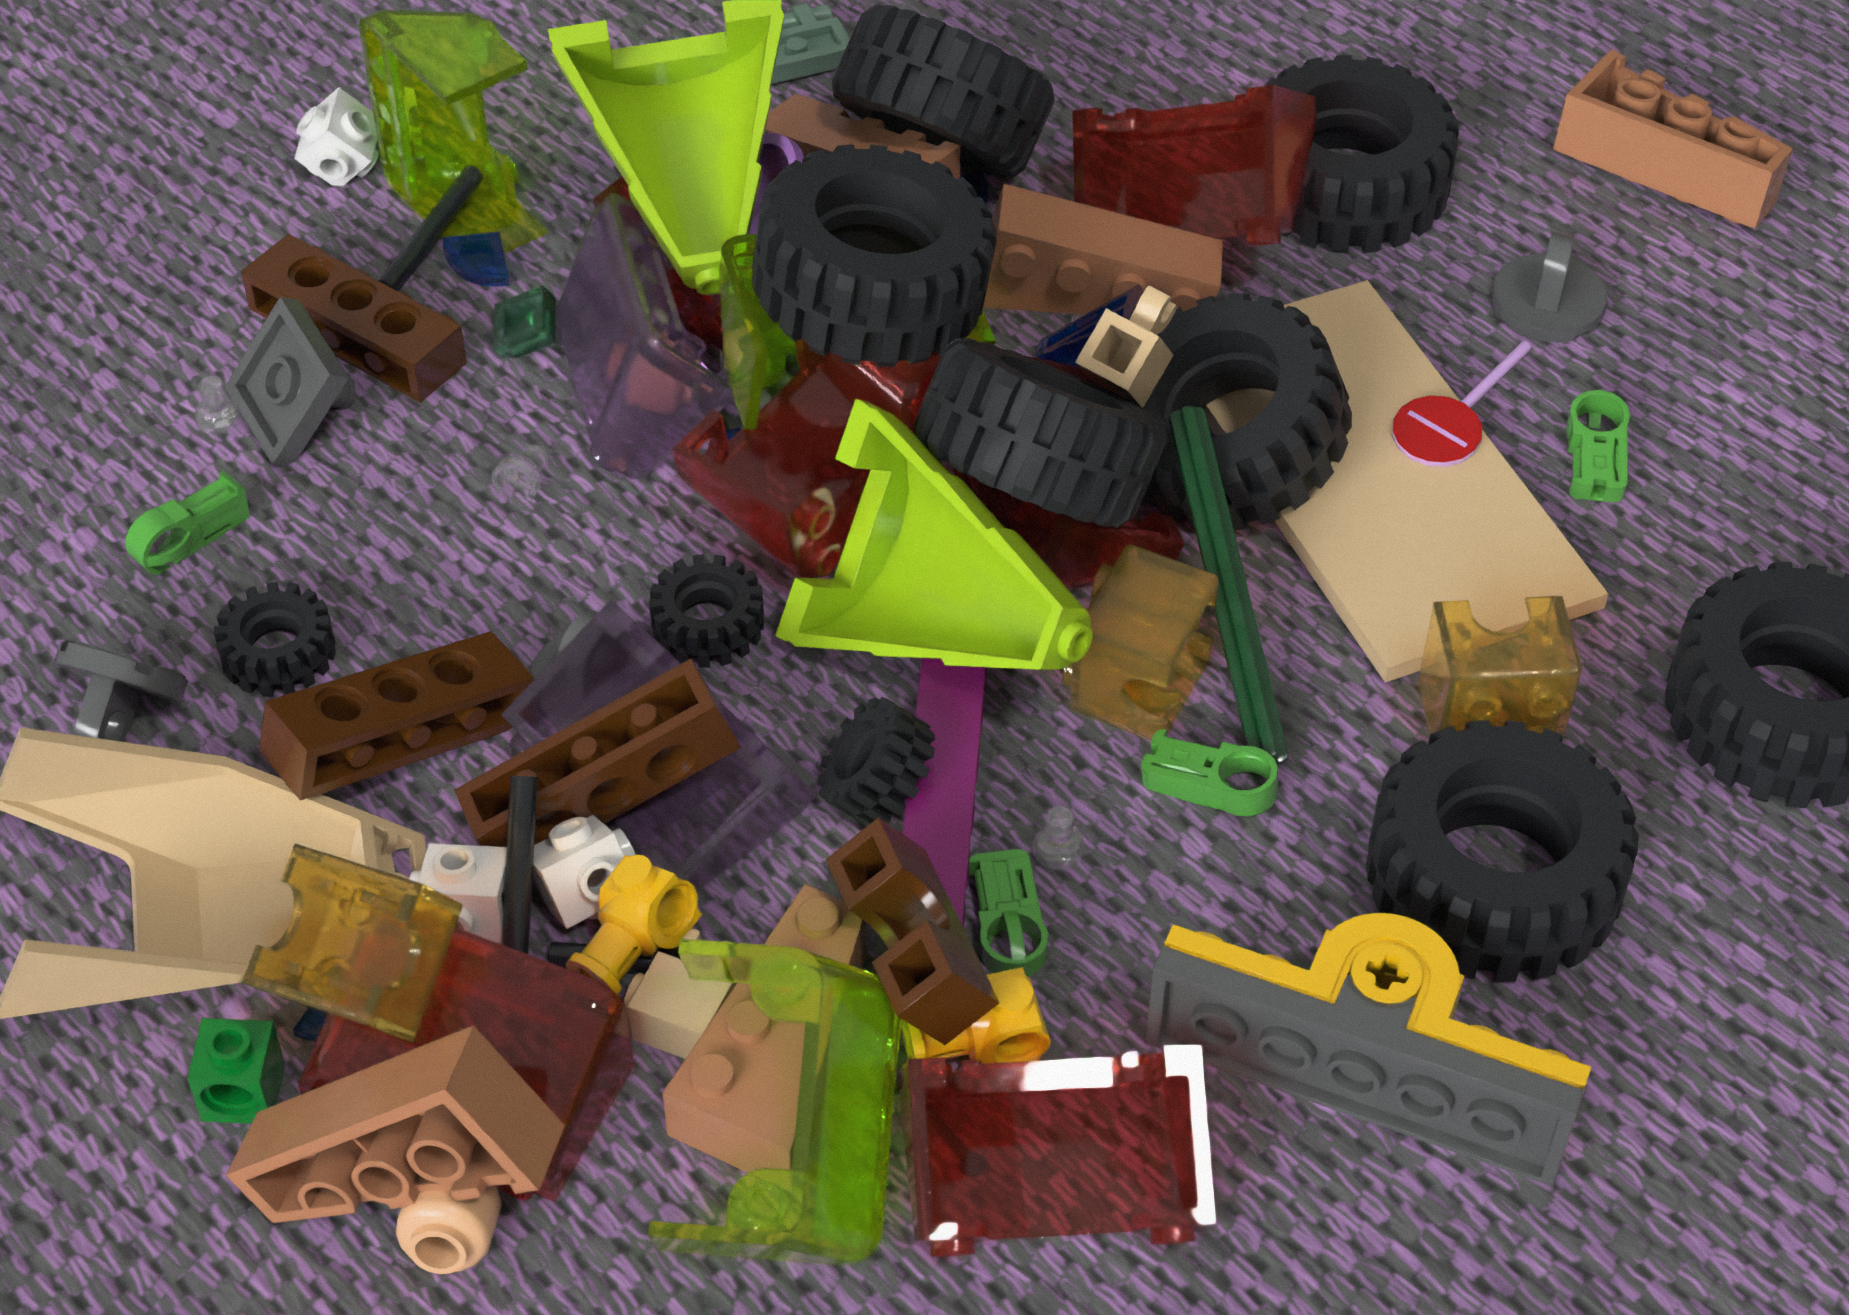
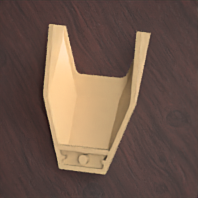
[0,727,438,1019]

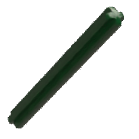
[1169,405,1288,765]

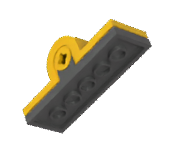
[1145,913,1591,1187]

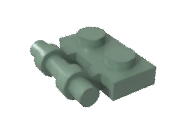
[772,3,850,84]

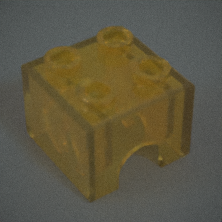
[1062,545,1219,740]
[1418,596,1582,743]
[241,843,463,1043]

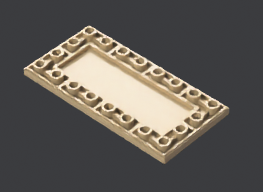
[1203,280,1608,683]

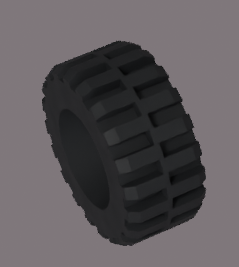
[832,4,1055,178]
[1241,55,1459,253]
[752,144,997,367]
[1113,293,1352,531]
[913,338,1167,528]
[1665,562,1849,808]
[1366,720,1639,982]

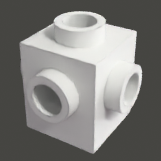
[294,87,382,186]
[533,815,636,929]
[407,843,506,944]

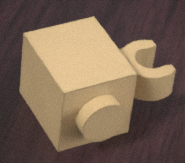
[1075,285,1177,408]
[624,929,735,1059]

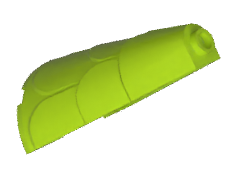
[548,0,784,295]
[775,399,1093,670]

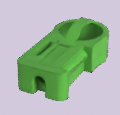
[1565,390,1630,502]
[125,471,250,575]
[1141,729,1279,817]
[969,849,1048,977]

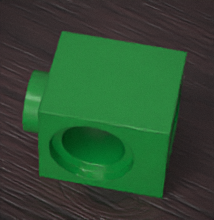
[187,1018,285,1124]

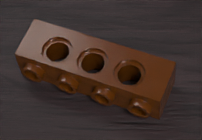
[241,234,467,403]
[259,631,534,801]
[454,659,742,847]

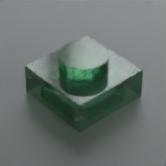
[494,285,556,358]

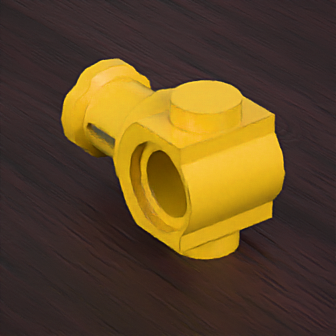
[565,855,702,1001]
[900,967,1051,1073]

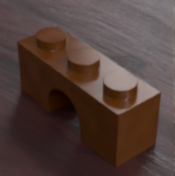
[825,817,1000,1045]

